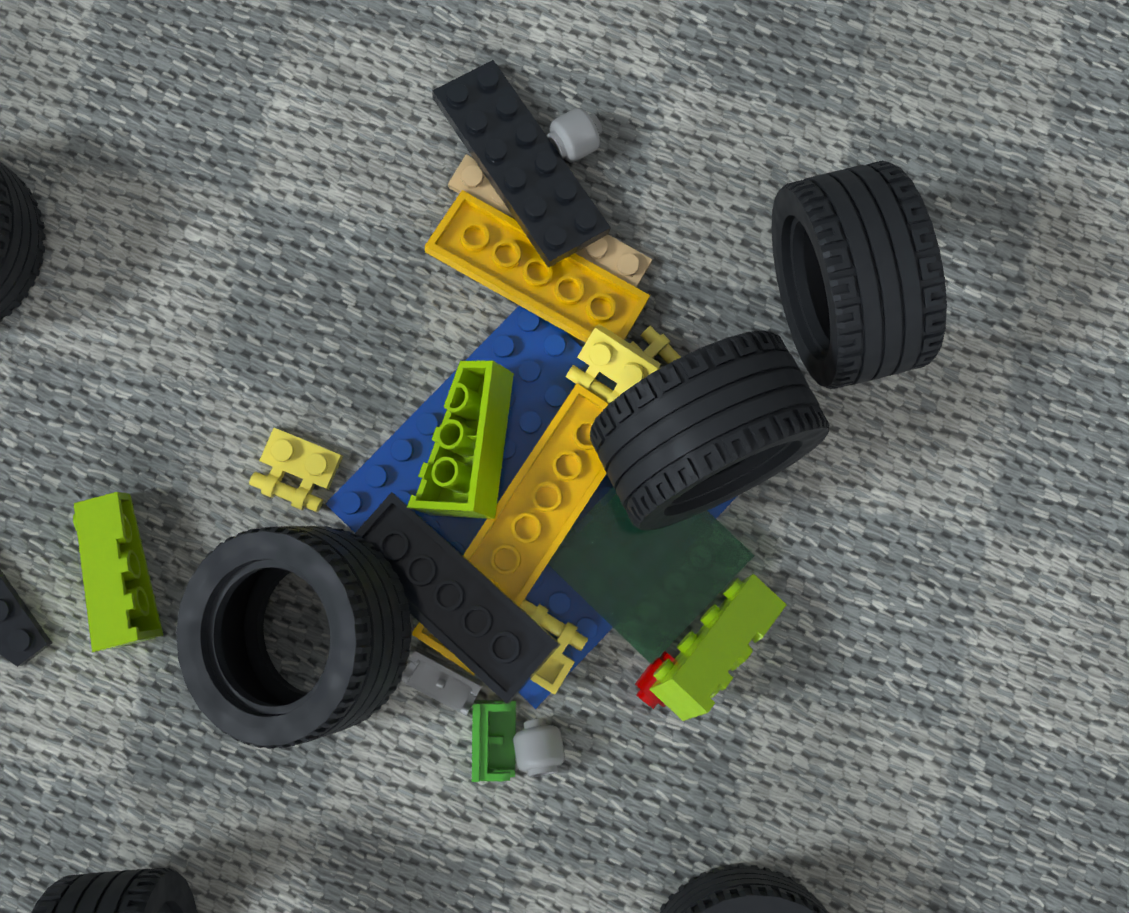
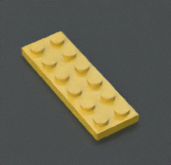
[425,190,650,343]

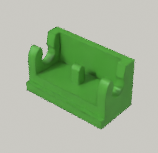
[472,700,516,782]

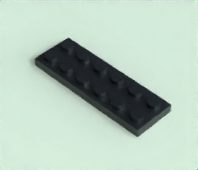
[432,60,611,268]
[354,492,561,704]

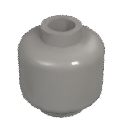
[547,108,603,163]
[513,719,565,777]

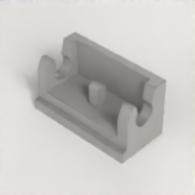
[401,648,484,716]

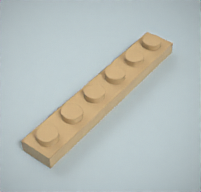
[448,154,653,288]

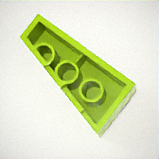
[407,361,514,519]
[73,492,164,652]
[649,574,787,721]

